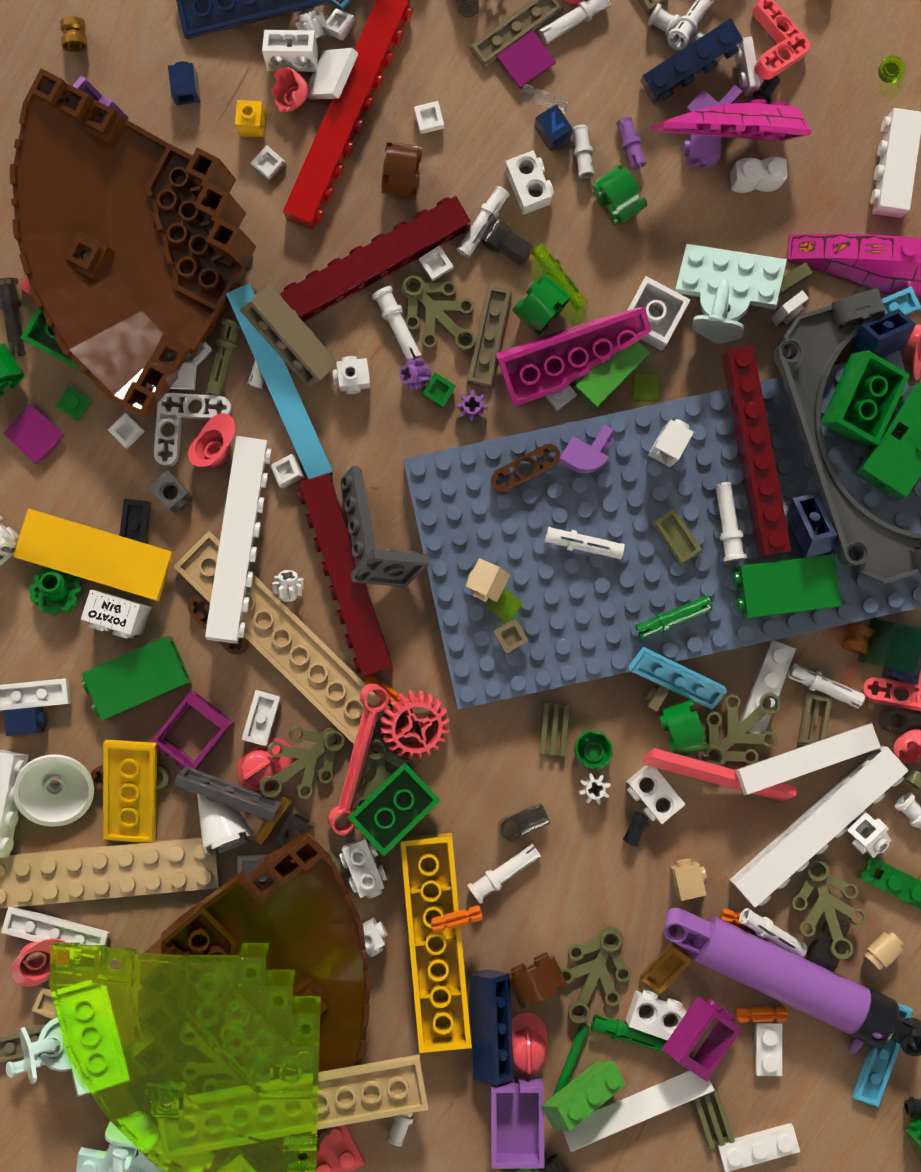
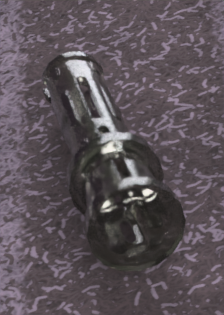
[0,278,26,357]

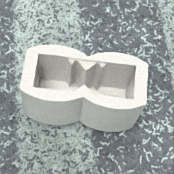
[730,157,788,193]

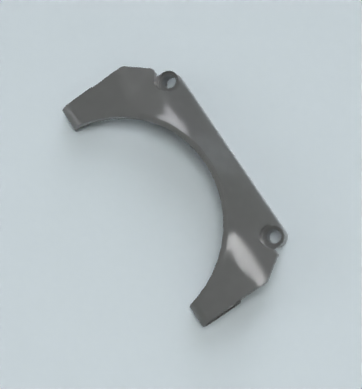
[772,288,921,583]

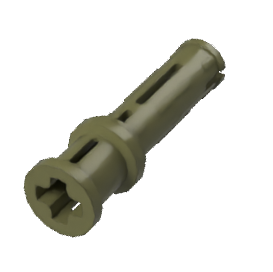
[205,318,242,396]

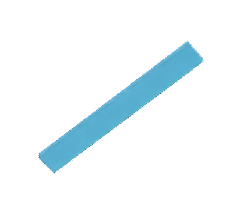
[226,283,333,479]

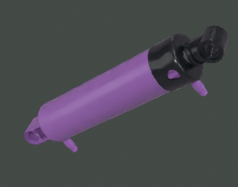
[664,908,921,1056]

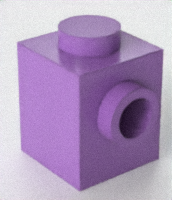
[682,134,721,169]

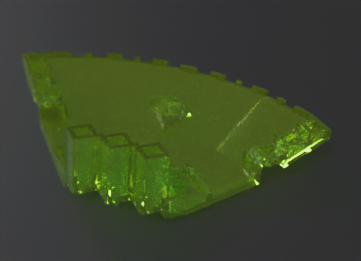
[49,942,321,1172]

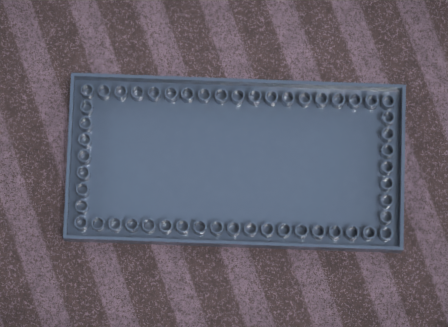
[403,351,921,710]

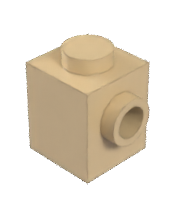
[466,558,511,602]
[670,858,708,901]

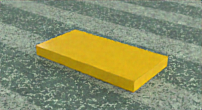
[103,740,157,843]

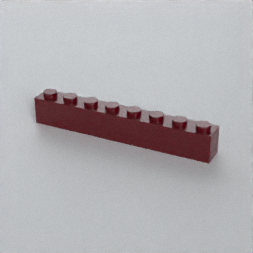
[280,196,471,322]
[721,345,791,557]
[297,473,393,676]

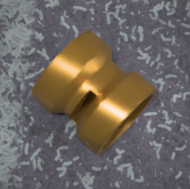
[60,16,87,52]

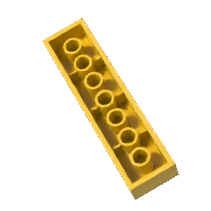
[400,833,472,1053]

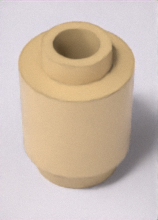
[864,932,904,971]

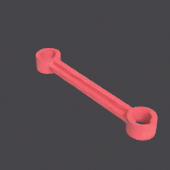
[328,684,389,836]

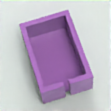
[490,1078,544,1169]

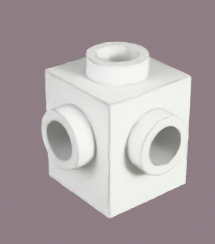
[333,356,371,394]
[848,812,892,858]

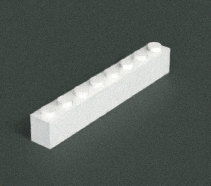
[205,436,272,644]
[730,746,909,908]

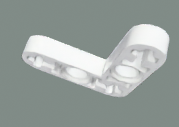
[154,393,233,467]

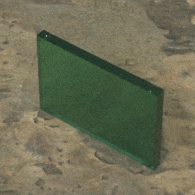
[858,618,921,675]

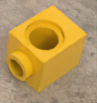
[235,100,266,138]

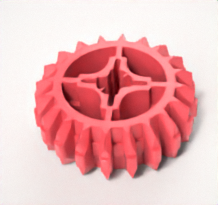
[380,690,450,760]

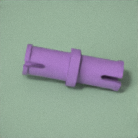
[616,117,647,170]

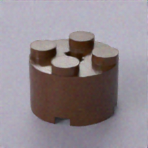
[381,141,422,197]
[508,952,568,1008]

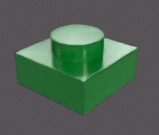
[421,372,456,408]
[55,386,92,421]

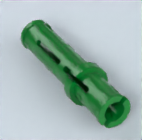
[635,595,714,640]
[590,1014,667,1054]

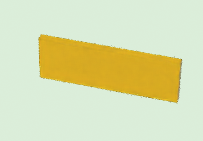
[13,508,174,601]

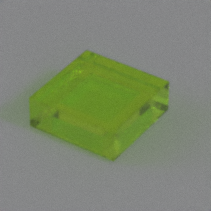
[632,374,659,402]
[487,588,523,623]

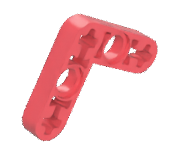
[752,0,810,80]
[863,670,921,711]

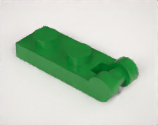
[858,855,921,909]

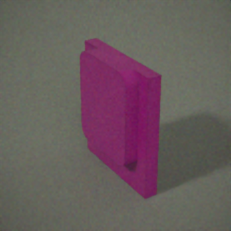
[497,30,556,89]
[3,404,65,464]

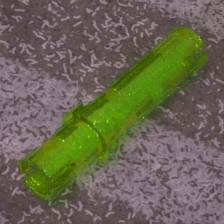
[530,242,589,312]

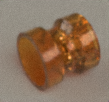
[842,623,874,655]

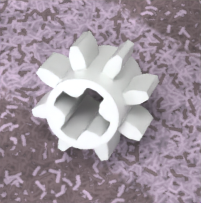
[295,7,327,38]
[272,570,304,602]
[578,773,611,805]

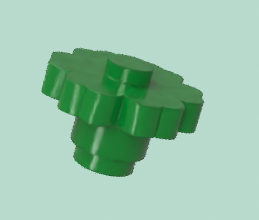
[29,567,84,616]

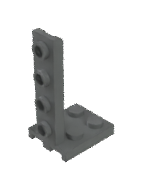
[340,466,430,587]

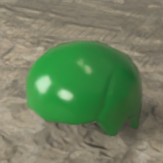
[574,730,613,770]

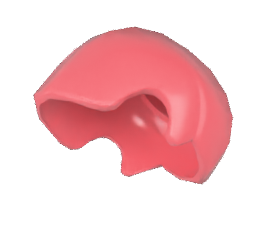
[893,729,921,763]

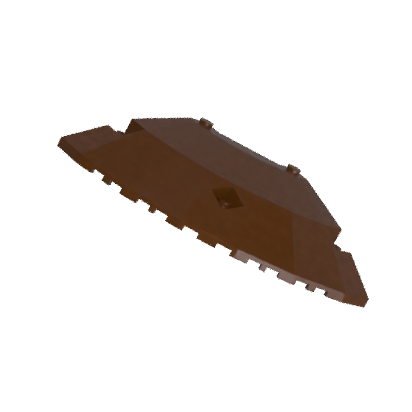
[9,68,256,418]
[135,832,372,1172]

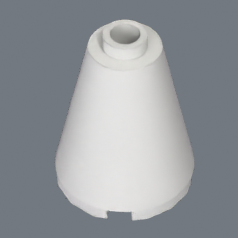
[197,793,254,856]

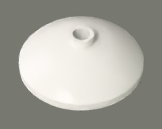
[13,755,94,827]

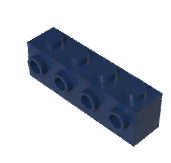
[640,18,744,103]
[469,969,514,1086]

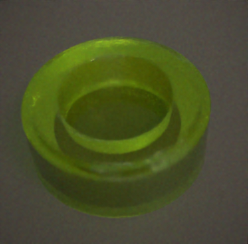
[878,56,905,83]

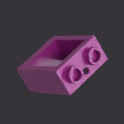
[152,691,234,770]
[662,996,742,1081]

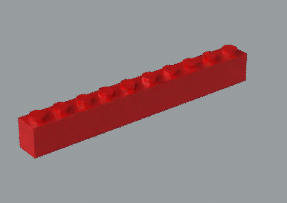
[283,0,413,230]

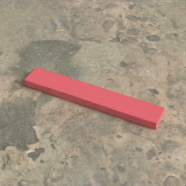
[642,748,797,802]

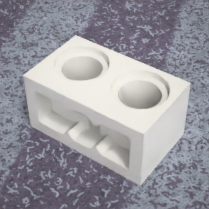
[262,30,319,72]
[505,150,554,215]
[648,419,694,467]
[626,765,686,824]
[625,990,686,1040]

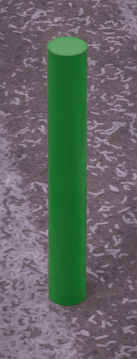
[552,1023,590,1096]

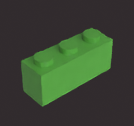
[574,341,650,411]
[541,1061,626,1131]

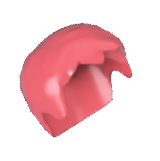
[270,67,308,113]

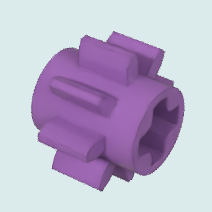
[400,359,431,389]
[456,390,488,423]

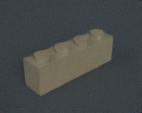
[240,284,337,388]

